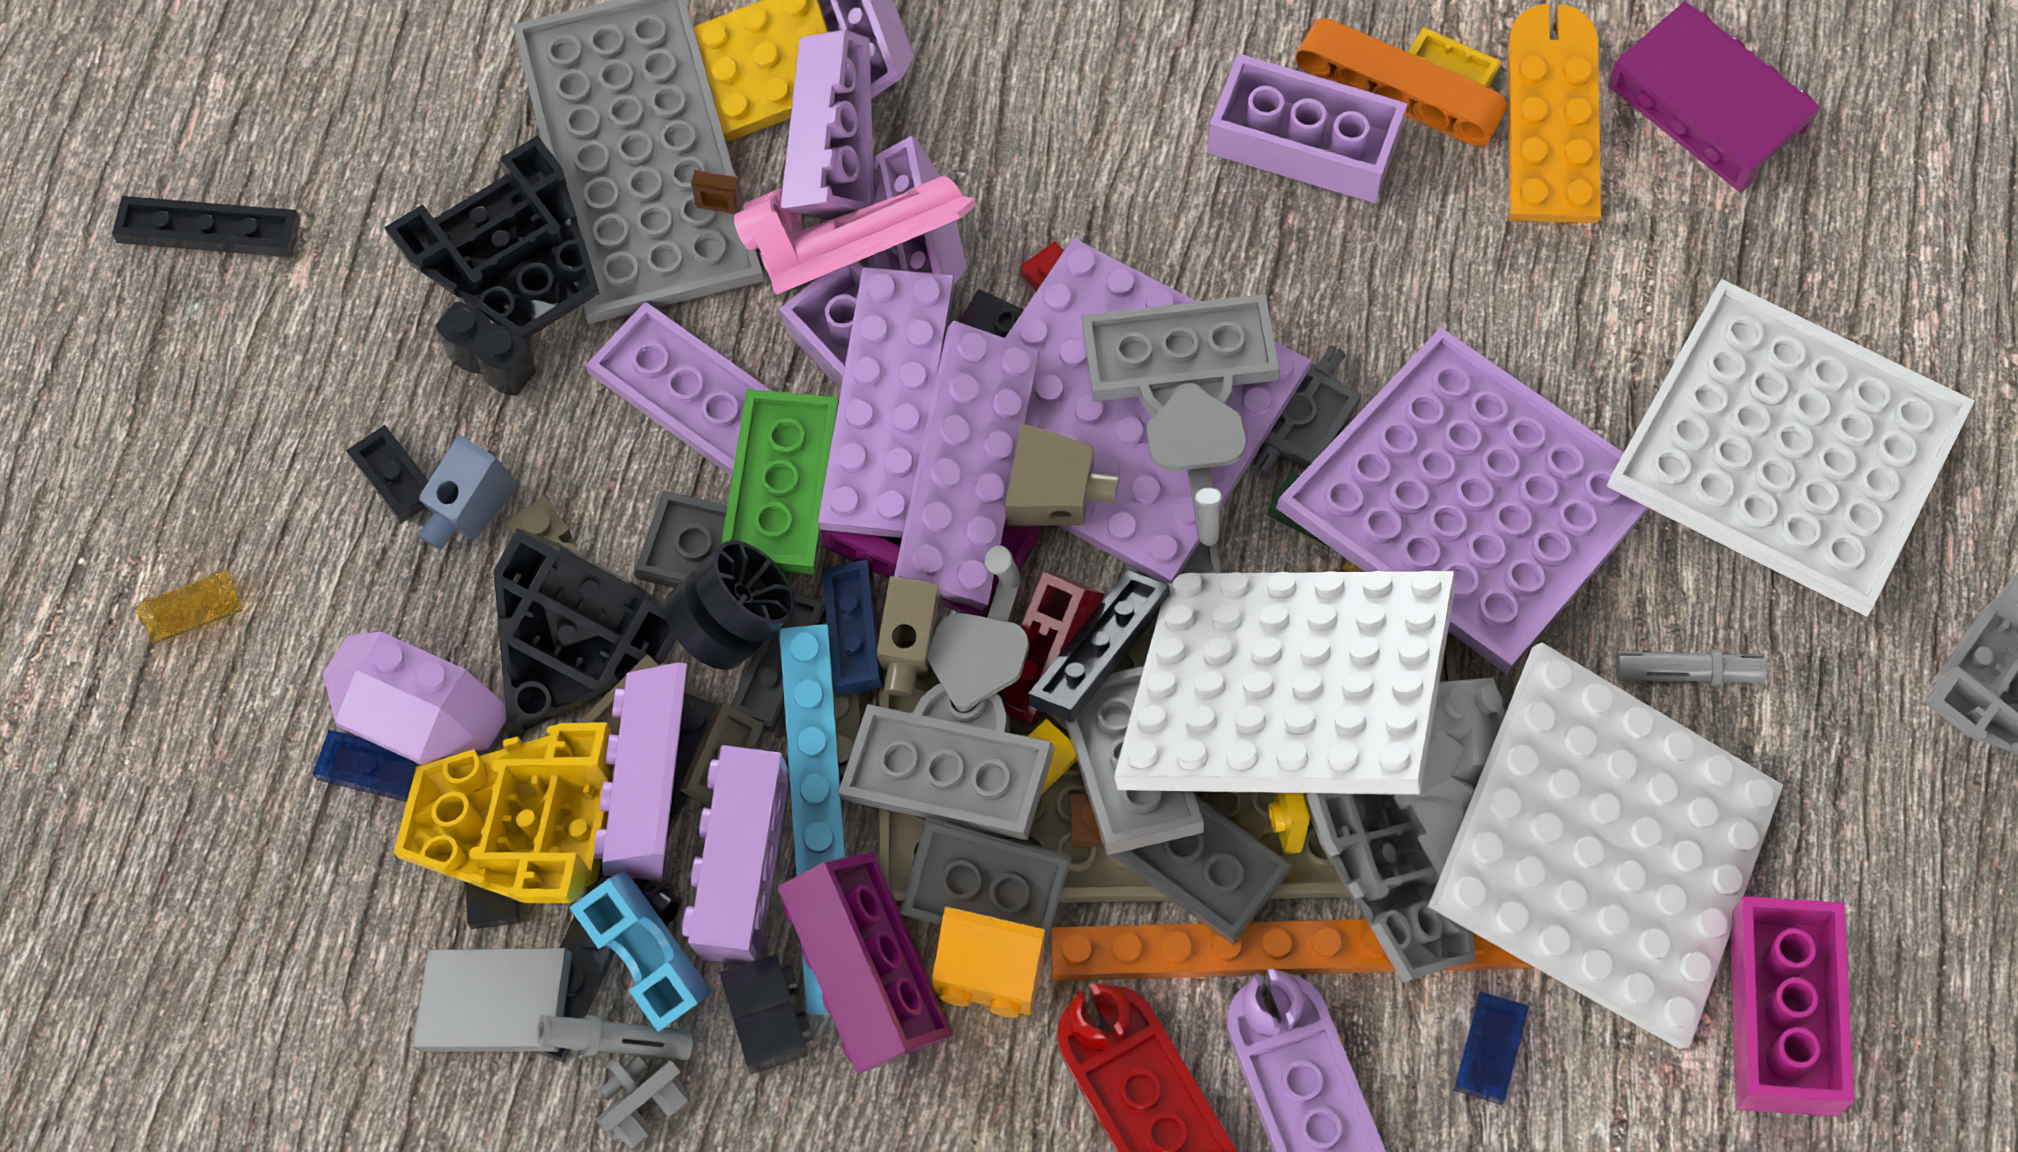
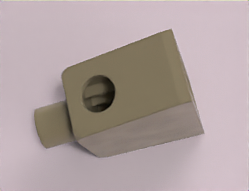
[1005,424,1119,526]
[877,576,944,698]

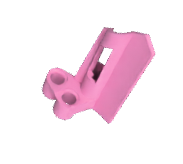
[734,176,977,295]

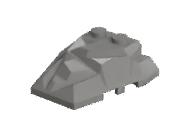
[1926,572,2018,755]
[1393,677,1505,877]
[1306,793,1476,982]

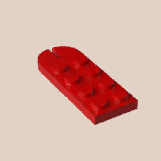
[1057,983,1237,1152]

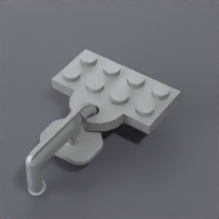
[1081,294,1280,546]
[838,546,1055,840]
[1065,666,1204,855]

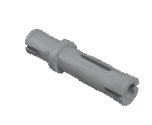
[1615,649,1766,687]
[536,1015,693,1060]

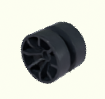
[665,540,795,670]

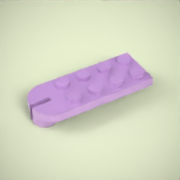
[1226,969,1386,1152]

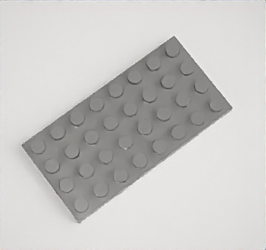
[512,0,764,325]

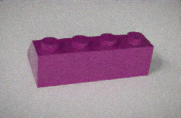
[777,852,953,1074]

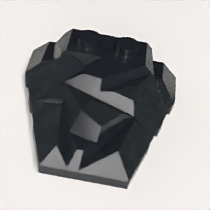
[384,135,600,340]

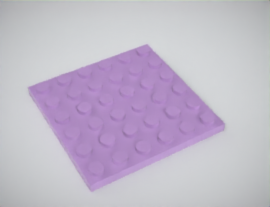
[1005,238,1311,584]
[1276,327,1650,675]

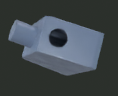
[418,434,520,551]

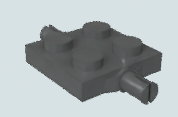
[1250,345,1362,478]

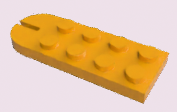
[1508,4,1601,223]

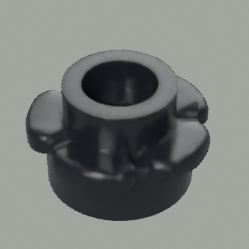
[642,883,682,927]

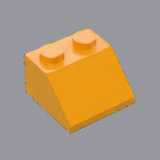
[932,907,1045,1018]

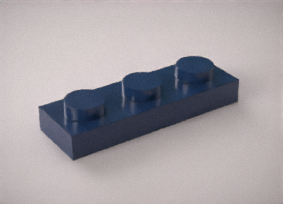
[822,559,884,697]

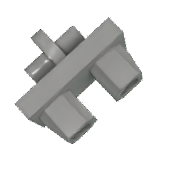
[595,1056,690,1148]

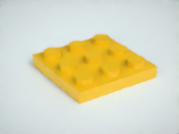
[693,0,829,143]

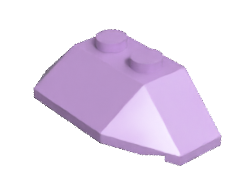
[819,0,914,99]
[867,136,967,284]
[322,632,507,765]

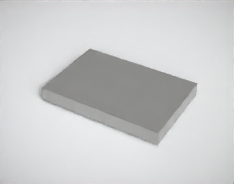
[413,948,572,1052]

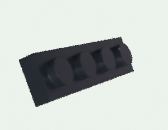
[112,196,300,257]
[1029,570,1170,723]

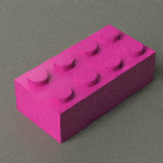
[1730,896,1854,1117]

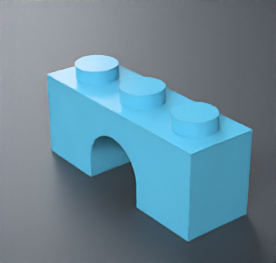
[569,870,712,1032]

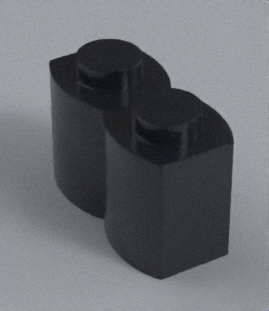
[435,302,536,396]
[719,954,814,1075]

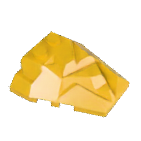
[394,722,613,903]

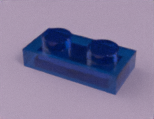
[312,730,420,802]
[1453,991,1529,1106]

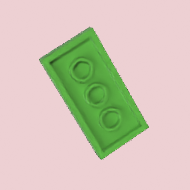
[721,389,839,574]

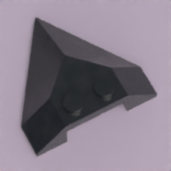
[493,528,677,739]

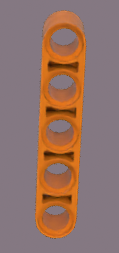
[1295,18,1508,147]

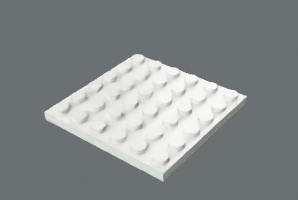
[1606,279,1974,617]
[1114,571,1456,794]
[1428,643,1783,1049]

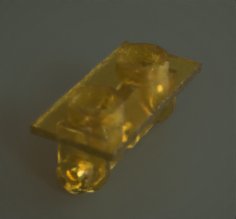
[135,569,243,645]

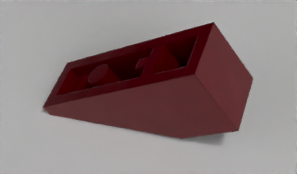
[997,572,1105,725]

